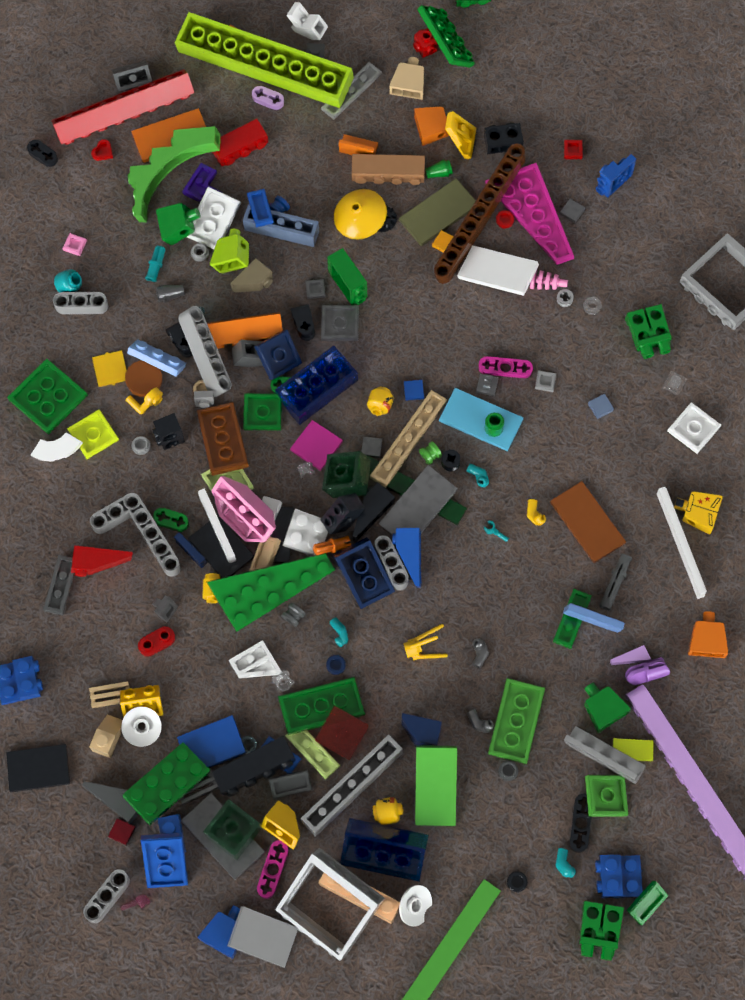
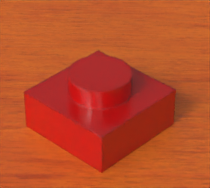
[564,140,583,159]

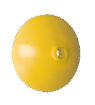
[333,189,387,240]

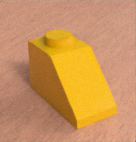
[261,800,300,850]

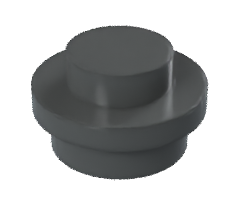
[498,761,518,781]

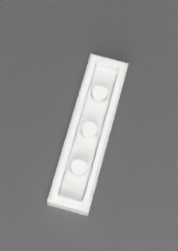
[198,488,236,563]

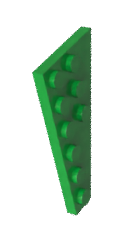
[206,553,335,632]

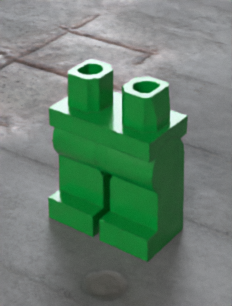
[625,304,672,359]
[579,901,624,961]

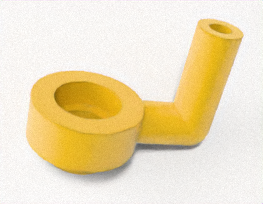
[126,387,163,414]

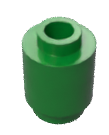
[484,412,504,437]

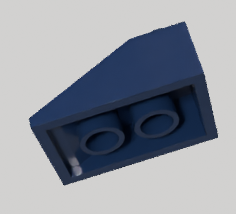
[332,537,395,609]

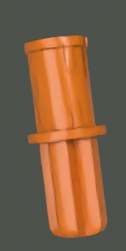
[313,536,351,555]

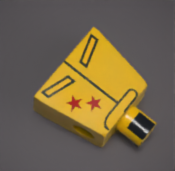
[674,492,723,534]

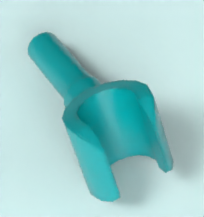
[484,520,509,542]

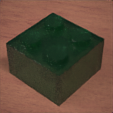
[322,451,371,498]
[203,799,262,860]

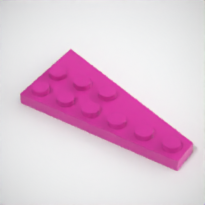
[485,163,574,265]

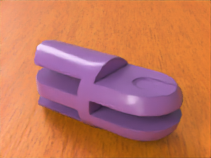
[625,657,670,685]

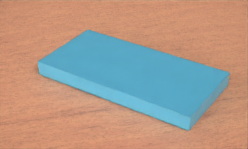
[439,388,523,452]

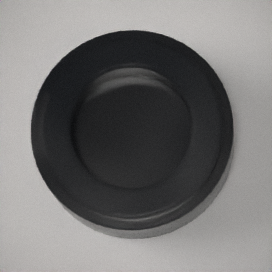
[507,871,528,893]

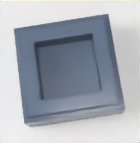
[588,394,614,419]

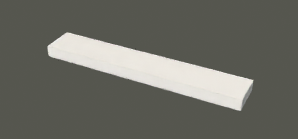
[657,487,707,599]

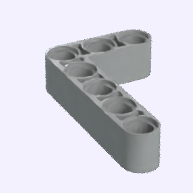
[90,493,181,576]

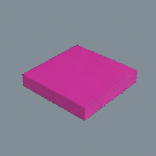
[290,420,343,471]

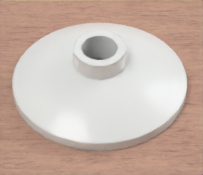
[121,707,162,747]
[399,885,432,926]

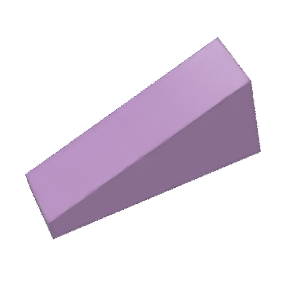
[610,645,651,665]

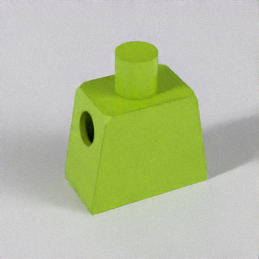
[210,228,249,273]

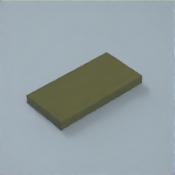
[399,179,476,246]

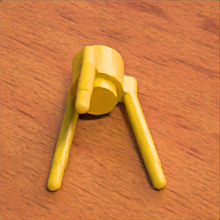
[403,624,448,660]

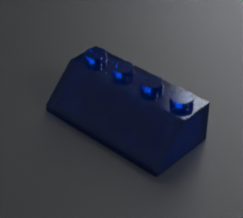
[275,345,358,425]
[340,818,429,882]

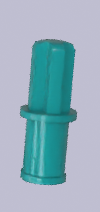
[145,245,166,282]

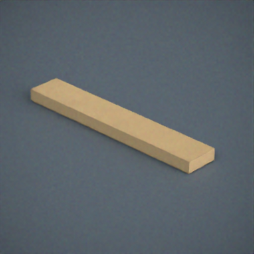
[370,390,447,488]

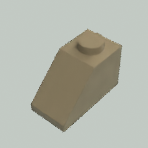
[231,258,273,292]

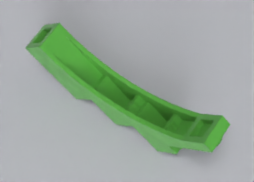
[128,126,221,223]

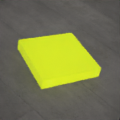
[67,409,119,459]

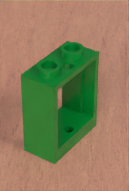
[327,248,367,305]

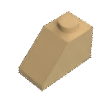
[89,714,122,758]

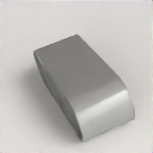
[53,292,109,314]
[374,535,409,591]
[83,869,130,923]

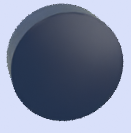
[326,655,346,675]

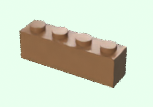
[352,154,425,185]

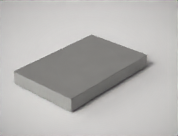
[227,906,298,968]

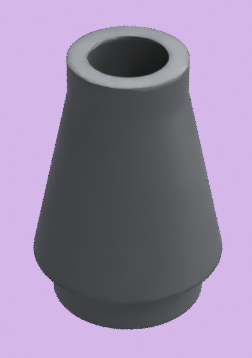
[156,285,184,303]

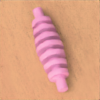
[530,270,568,290]

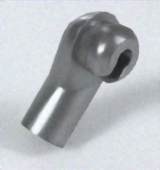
[472,638,489,669]
[467,709,494,733]

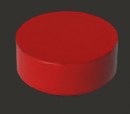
[496,210,514,229]

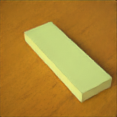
[285,730,340,780]

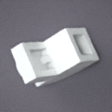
[287,2,328,40]

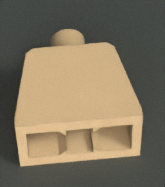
[390,57,424,100]

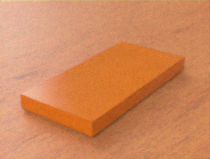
[131,108,206,163]

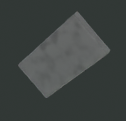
[379,465,458,535]
[181,793,265,880]

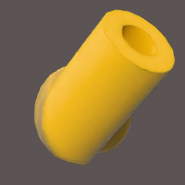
[527,499,546,526]

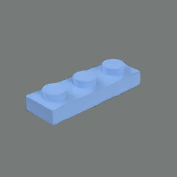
[127,339,186,376]

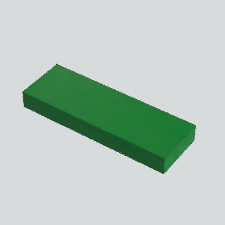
[553,589,592,649]

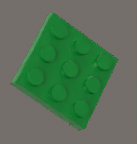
[7,359,88,435]

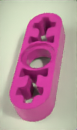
[478,356,533,378]
[257,840,289,899]

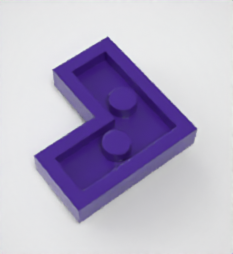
[182,163,223,203]

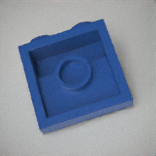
[595,154,636,198]
[0,656,43,705]
[595,855,643,898]

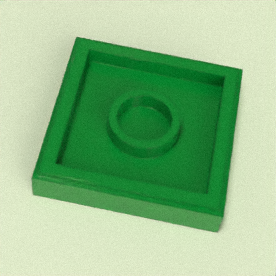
[243,393,282,430]

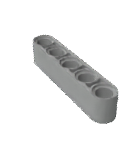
[178,306,232,397]

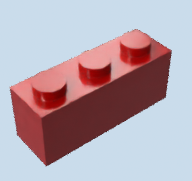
[212,118,268,167]

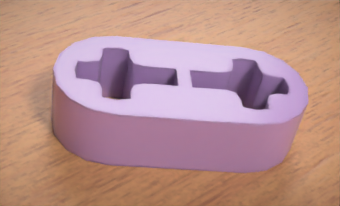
[252,86,284,110]

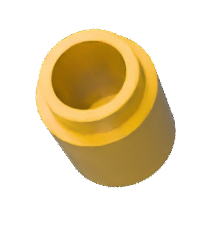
[203,573,220,603]

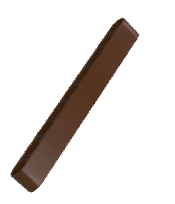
[434,144,525,284]

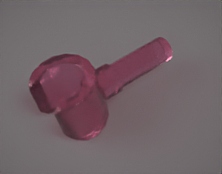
[120,895,151,911]

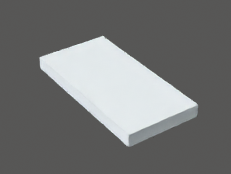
[457,245,539,296]

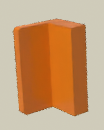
[339,134,379,155]

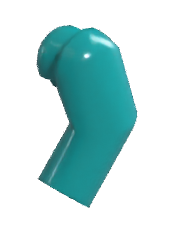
[466,463,489,487]
[330,617,349,647]
[556,848,576,878]

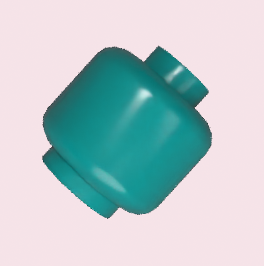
[54,269,82,293]

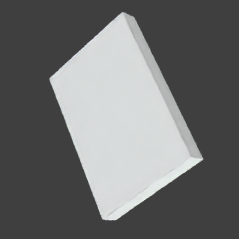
[187,187,241,250]

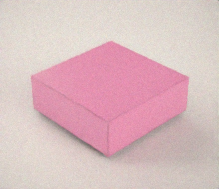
[63,233,87,256]

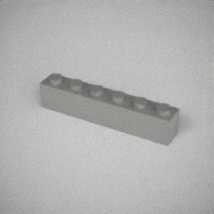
[301,734,403,837]

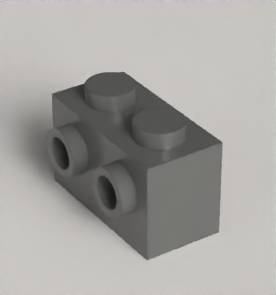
[112,60,152,92]

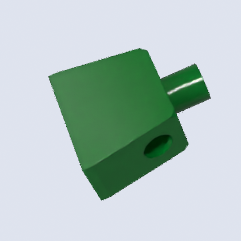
[156,203,201,245]
[584,682,631,733]

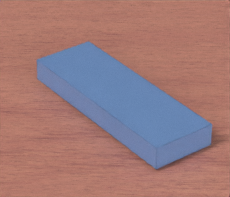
[563,603,625,633]

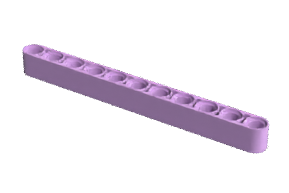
[625,685,745,880]

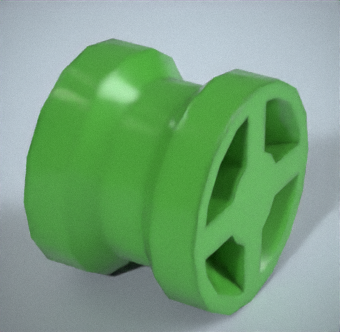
[419,441,442,465]

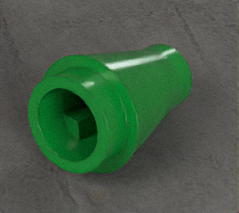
[425,159,453,179]

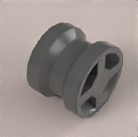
[281,603,306,627]

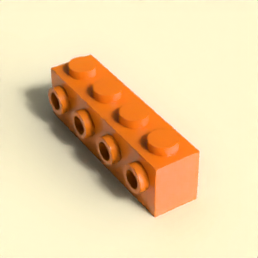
[207,312,283,349]

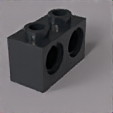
[484,123,524,155]
[152,413,185,450]

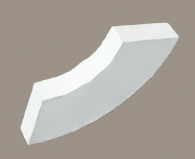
[31,433,83,462]

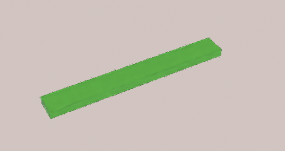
[402,879,501,1000]

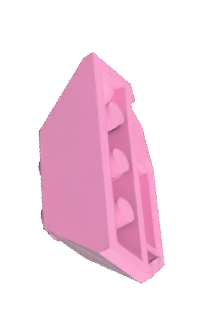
[211,476,276,542]

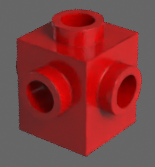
[413,28,438,58]

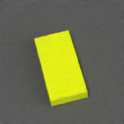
[613,738,653,761]

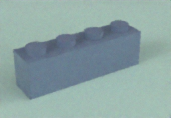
[243,205,319,247]

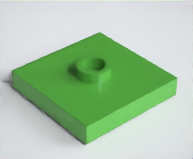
[585,775,628,817]

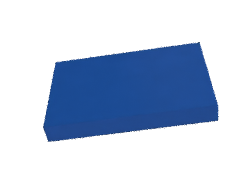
[177,715,247,768]
[141,833,188,888]

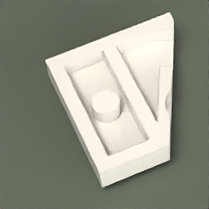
[229,640,282,678]

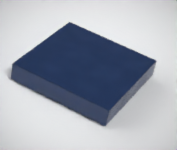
[254,329,302,380]

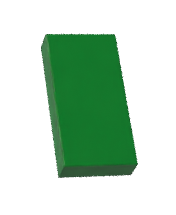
[626,880,669,925]

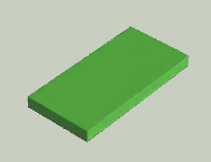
[488,678,545,764]
[415,745,457,826]

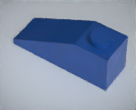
[392,528,421,588]

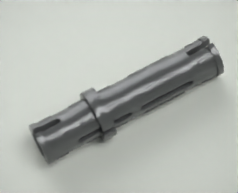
[599,554,632,611]

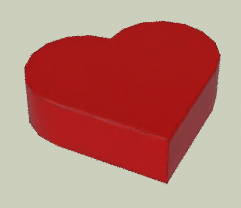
[91,139,113,161]

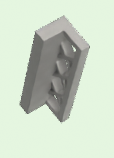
[564,726,646,784]

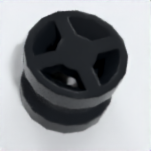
[441,449,460,472]

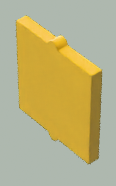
[92,350,127,387]

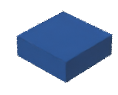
[404,380,424,401]

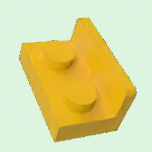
[120,685,163,718]

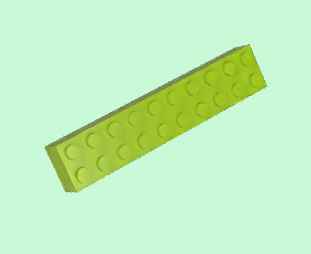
[175,12,354,108]

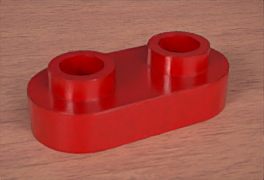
[138,627,175,656]

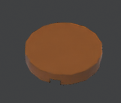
[125,360,162,397]

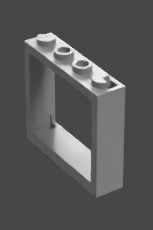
[680,233,745,330]
[275,848,385,961]

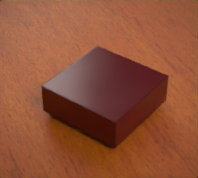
[108,818,136,846]

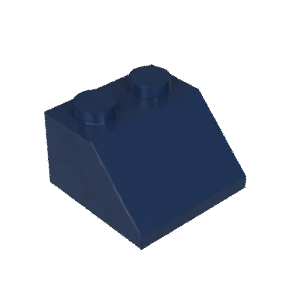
[402,713,442,747]

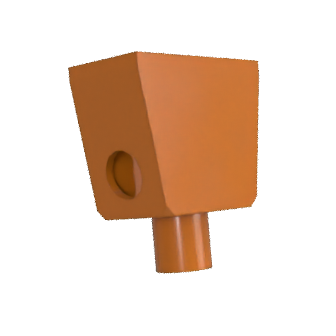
[414,107,449,146]
[688,611,728,658]

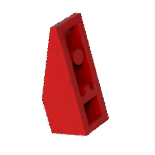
[71,545,133,577]

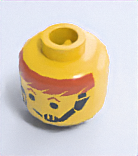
[367,387,394,416]
[373,797,403,825]

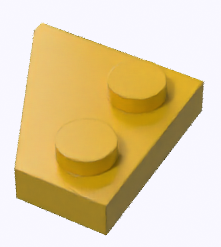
[445,111,477,159]

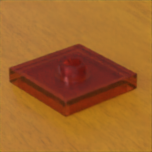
[315,706,369,760]

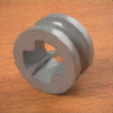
[557,289,574,307]

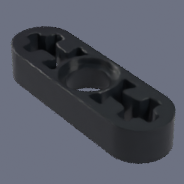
[569,793,592,853]

